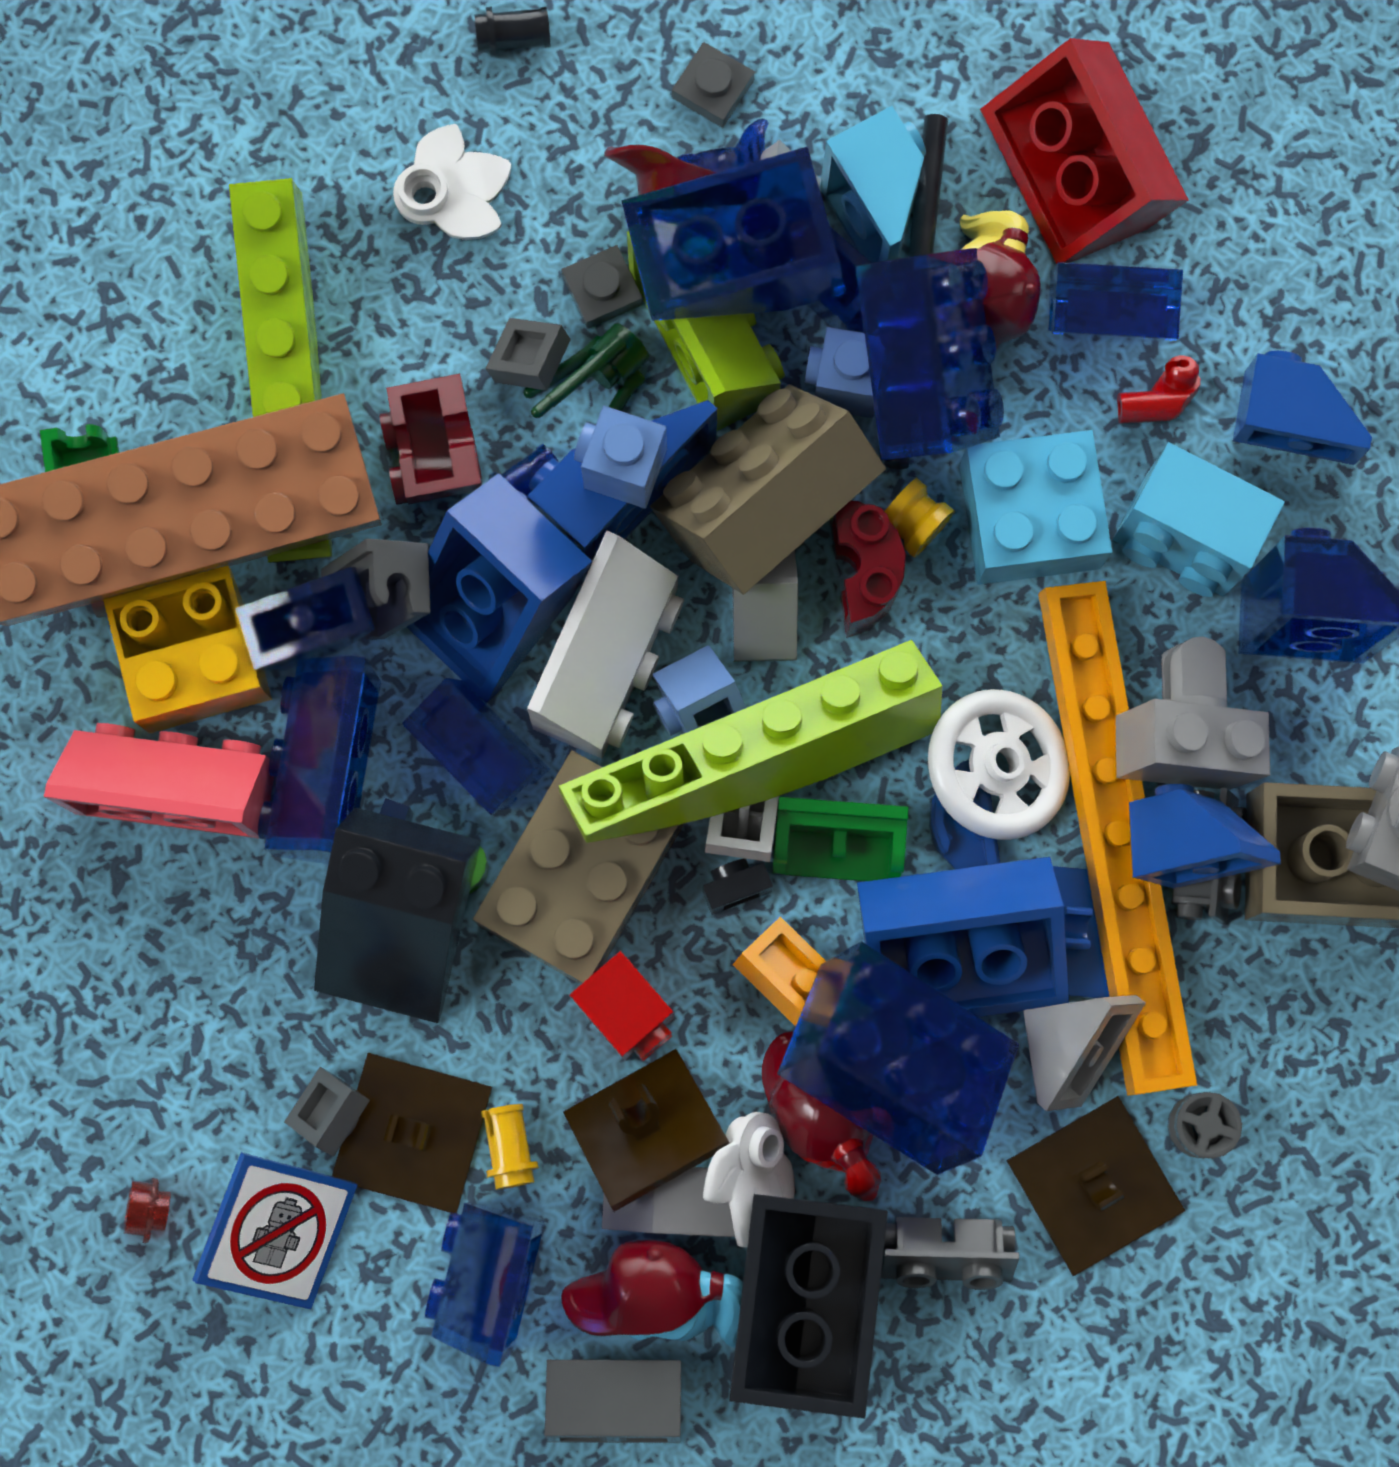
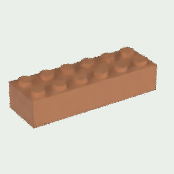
[0,393,382,626]

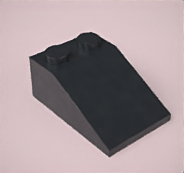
[314,807,481,1024]

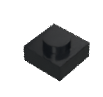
[702,858,773,915]

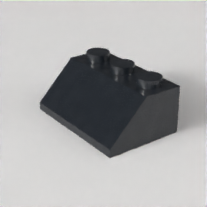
[729,1194,888,1419]

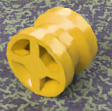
[885,478,955,558]

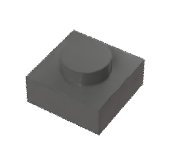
[672,42,755,128]
[561,245,643,329]
[485,318,571,390]
[284,1067,370,1157]

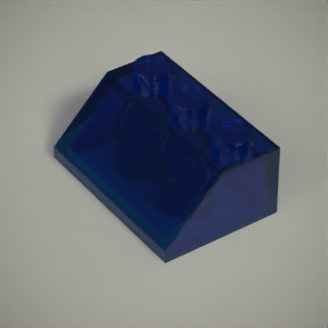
[1238,528,1399,664]
[258,656,381,864]

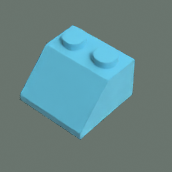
[820,106,926,289]

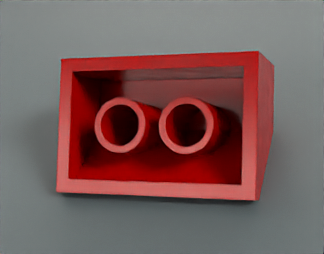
[980,38,1189,267]

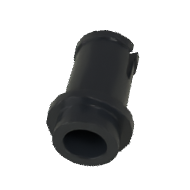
[474,7,551,57]

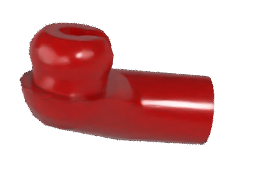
[1117,355,1201,424]

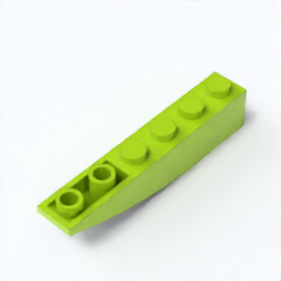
[229,178,332,563]
[559,639,943,843]

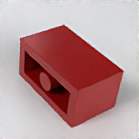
[569,950,674,1062]

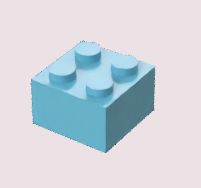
[959,430,1112,585]
[1112,442,1285,597]

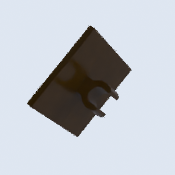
[563,1049,729,1212]
[332,1053,492,1214]
[1006,1096,1185,1276]

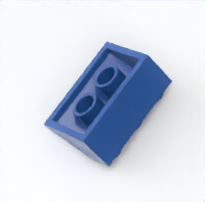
[857,857,1069,1030]

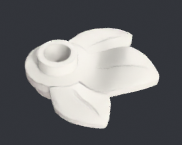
[393,124,511,240]
[703,1112,795,1248]

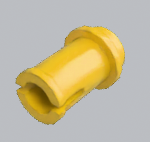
[481,1104,539,1190]

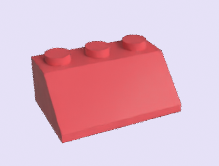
[44,723,276,839]

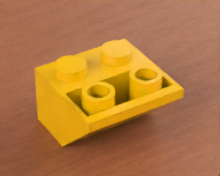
[103,565,272,734]

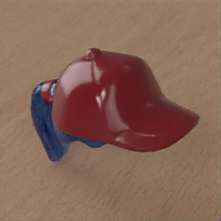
[604,118,769,224]

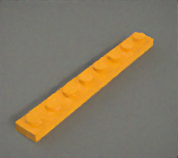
[1038,581,1197,1096]

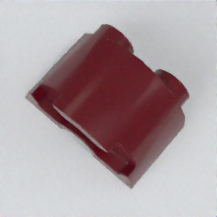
[379,373,482,505]
[830,500,906,638]

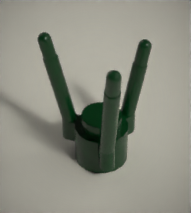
[523,323,650,418]

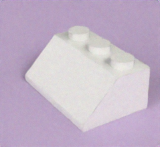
[527,531,684,759]

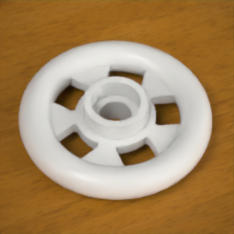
[928,689,1070,840]

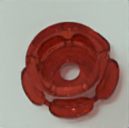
[123,1178,171,1243]

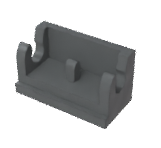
[321,538,430,640]
[545,1360,681,1443]

